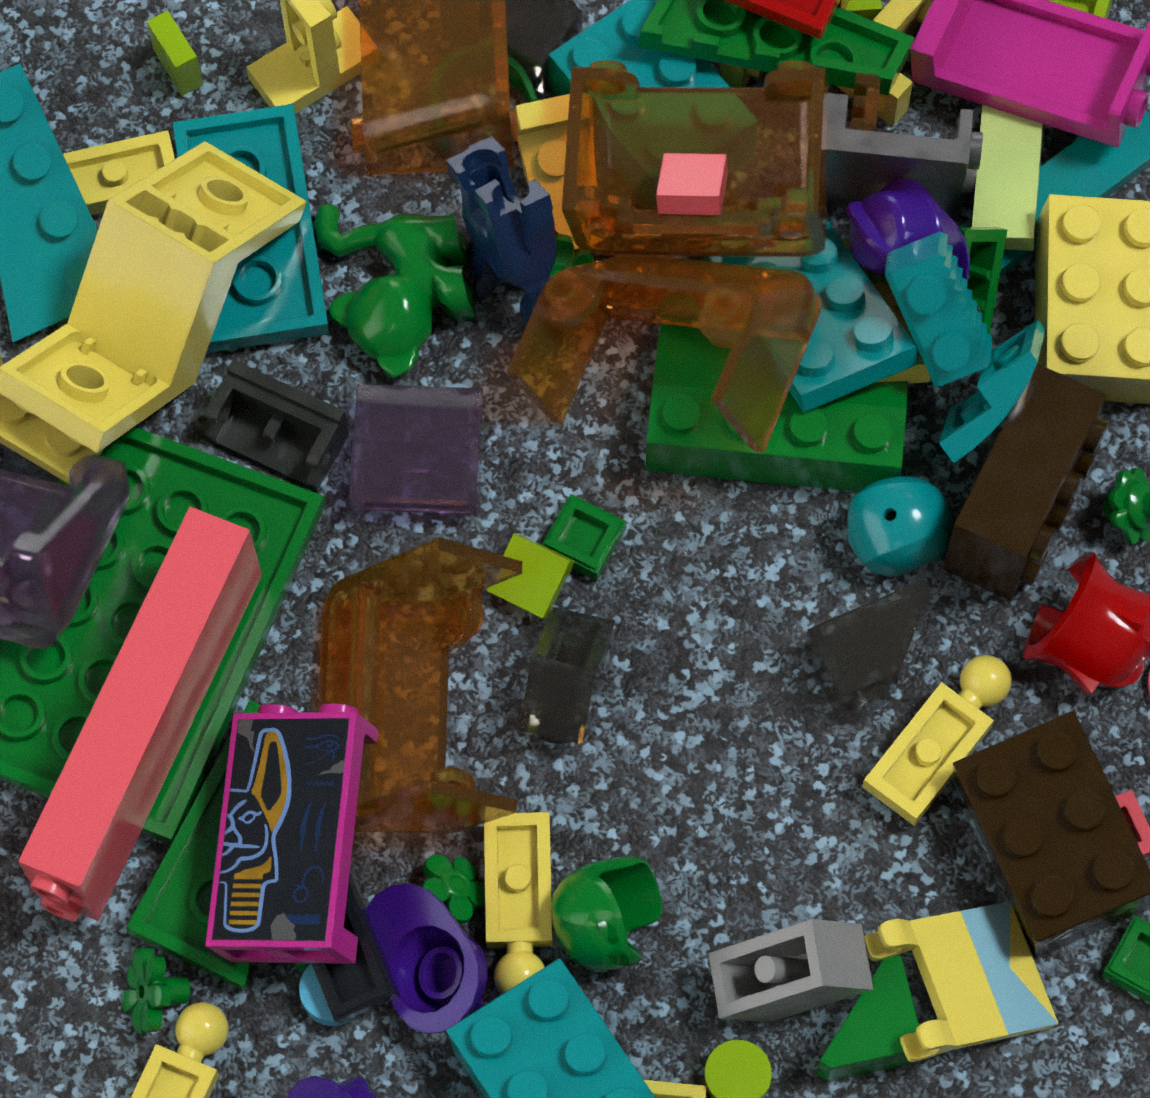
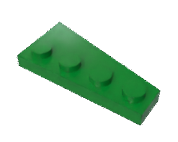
[638,0,915,95]
[126,700,261,992]

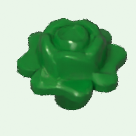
[1103,467,1150,544]

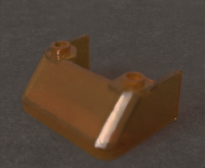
[507,253,822,453]
[318,537,522,833]

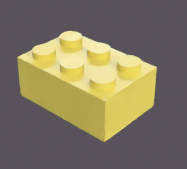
[1034,194,1150,404]

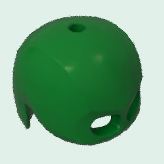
[551,856,663,971]

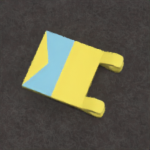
[864,901,1059,1062]

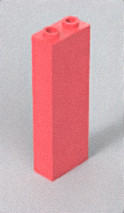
[18,507,262,922]

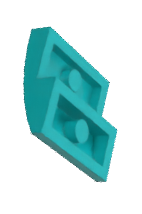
[939,319,1045,463]

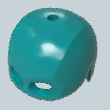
[847,476,956,576]

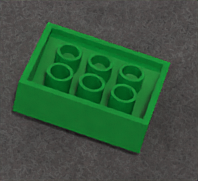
[645,295,908,492]

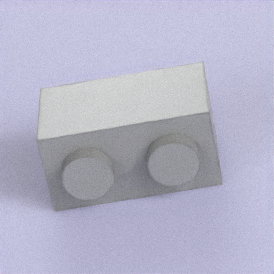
[708,919,873,1023]

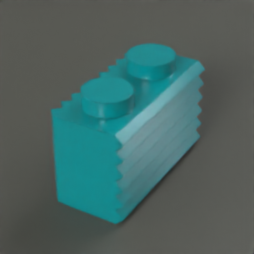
[884,231,992,386]

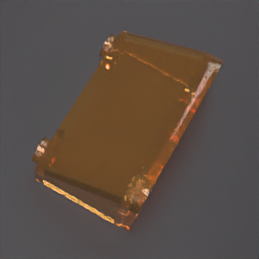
[351,0,513,175]
[562,60,828,257]

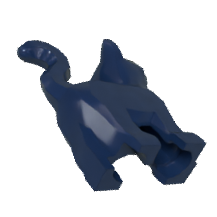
[446,136,558,349]

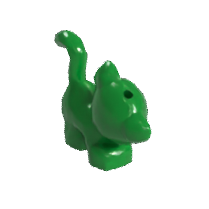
[313,203,476,378]

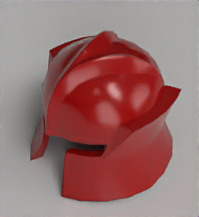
[1022,552,1150,696]

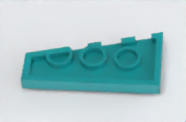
[0,63,98,343]

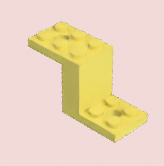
[0,141,307,453]

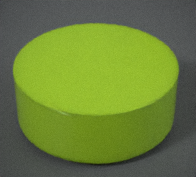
[704,1040,772,1098]

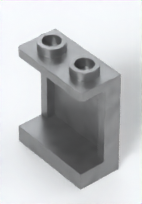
[811,92,983,219]

